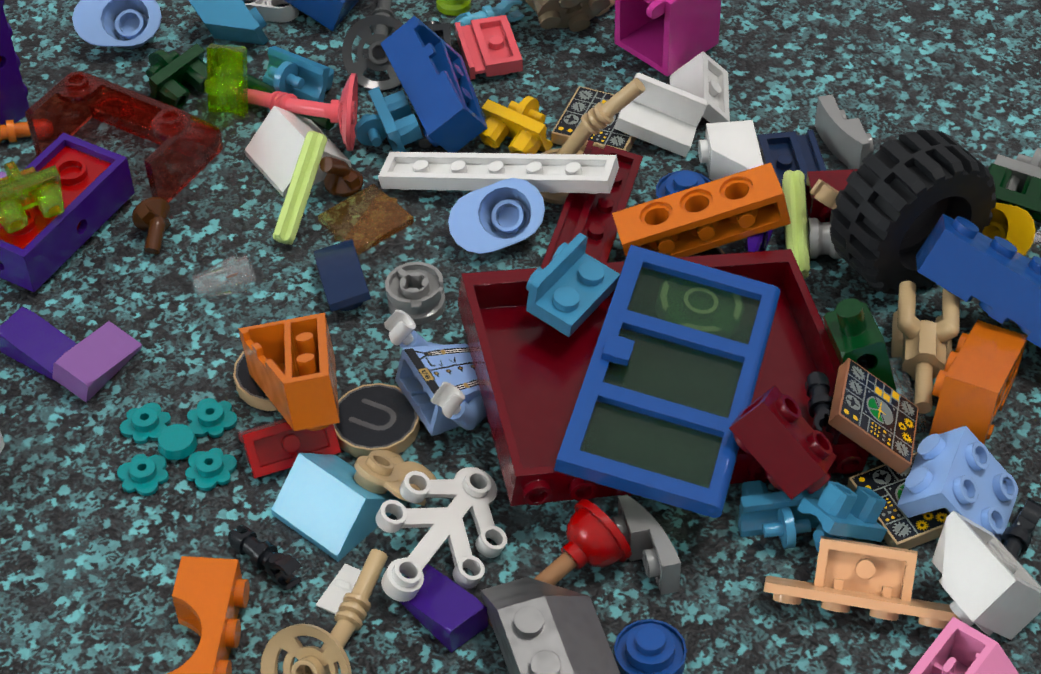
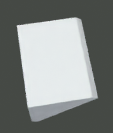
[245,105,351,198]

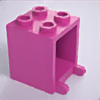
[614,0,721,77]

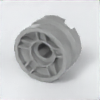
[385,262,446,325]

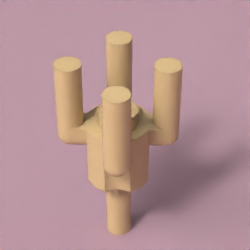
[891,281,960,414]

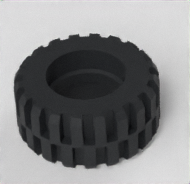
[830,130,996,295]

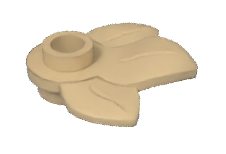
[354,450,436,506]

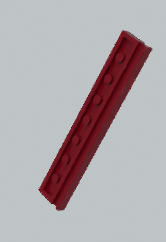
[541,140,643,267]

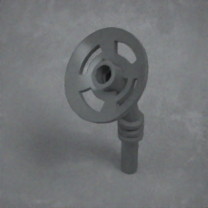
[342,0,403,90]

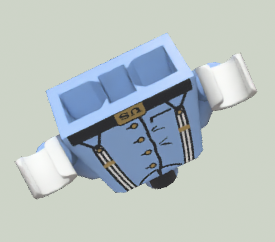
[384,309,487,436]

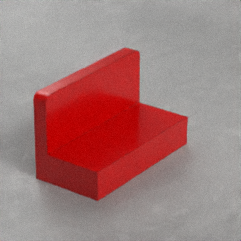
[237,419,341,478]

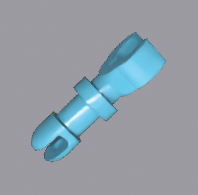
[454,0,525,26]

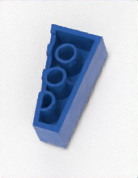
[916,214,1041,348]

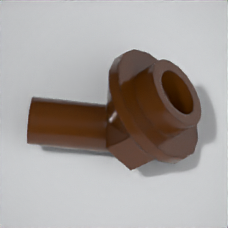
[320,156,364,197]
[132,197,171,254]

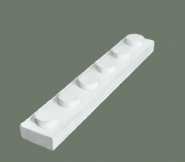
[378,152,619,194]

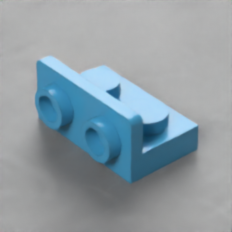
[526,233,620,337]

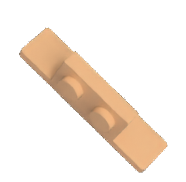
[763,536,960,629]

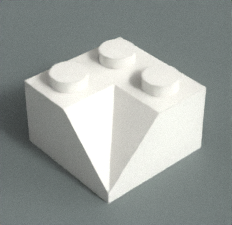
[931,511,1041,640]

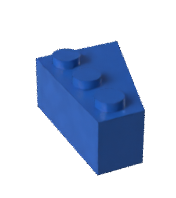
[380,16,488,153]

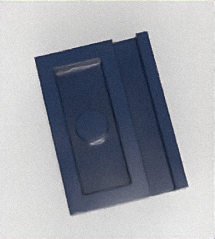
[757,130,827,188]

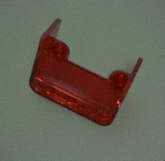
[25,71,223,203]

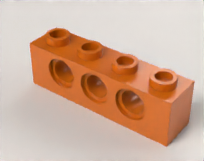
[612,162,791,258]

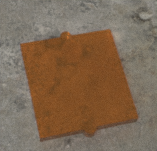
[318,184,414,255]

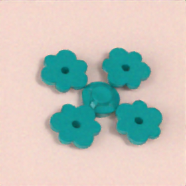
[117,398,238,496]

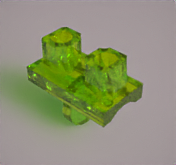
[204,44,248,117]
[0,161,64,234]

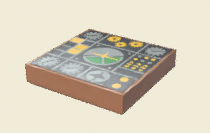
[828,358,919,474]

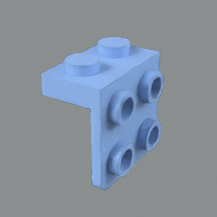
[897,426,1018,543]

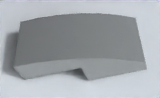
[815,95,874,169]
[611,495,681,595]

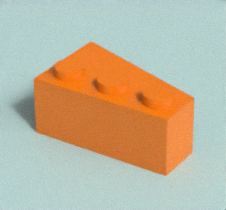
[238,313,340,431]
[929,320,1027,445]

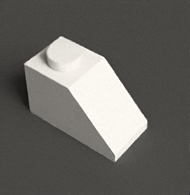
[698,120,764,181]

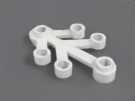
[375,467,507,602]

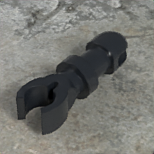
[805,371,841,445]
[1001,497,1041,562]
[228,525,302,590]

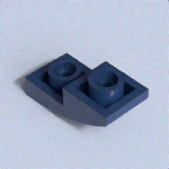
[313,239,371,312]

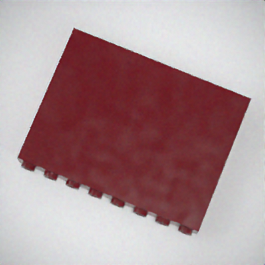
[458,249,869,506]

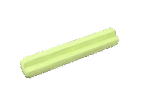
[273,131,327,245]
[782,170,810,279]

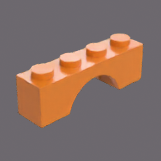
[167,556,250,674]

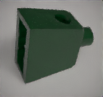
[823,298,897,392]

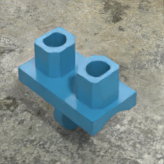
[263,46,334,102]
[354,87,423,152]
[738,480,824,549]
[797,481,887,552]

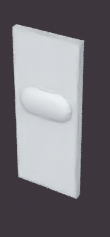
[316,564,361,615]

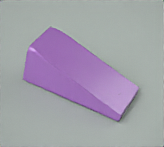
[52,321,142,403]

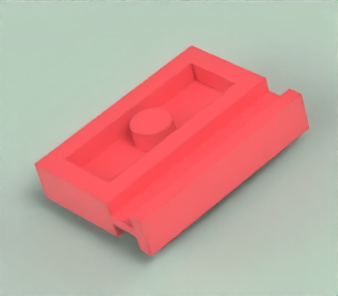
[454,15,523,80]

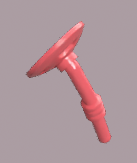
[243,73,358,151]

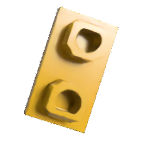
[479,96,553,154]

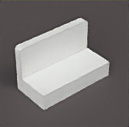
[670,51,730,123]
[614,73,708,158]

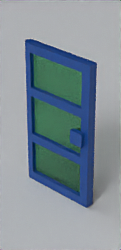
[554,245,781,518]

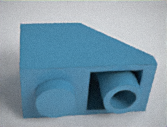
[188,0,269,45]

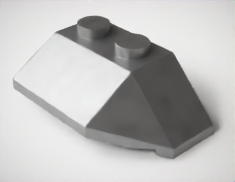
[481,577,620,674]

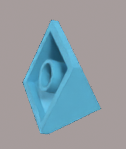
[271,453,401,562]

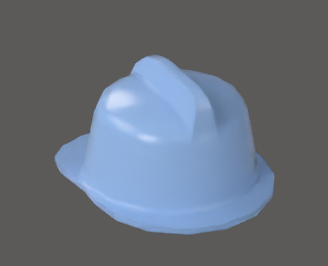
[72,0,162,49]
[448,178,545,254]

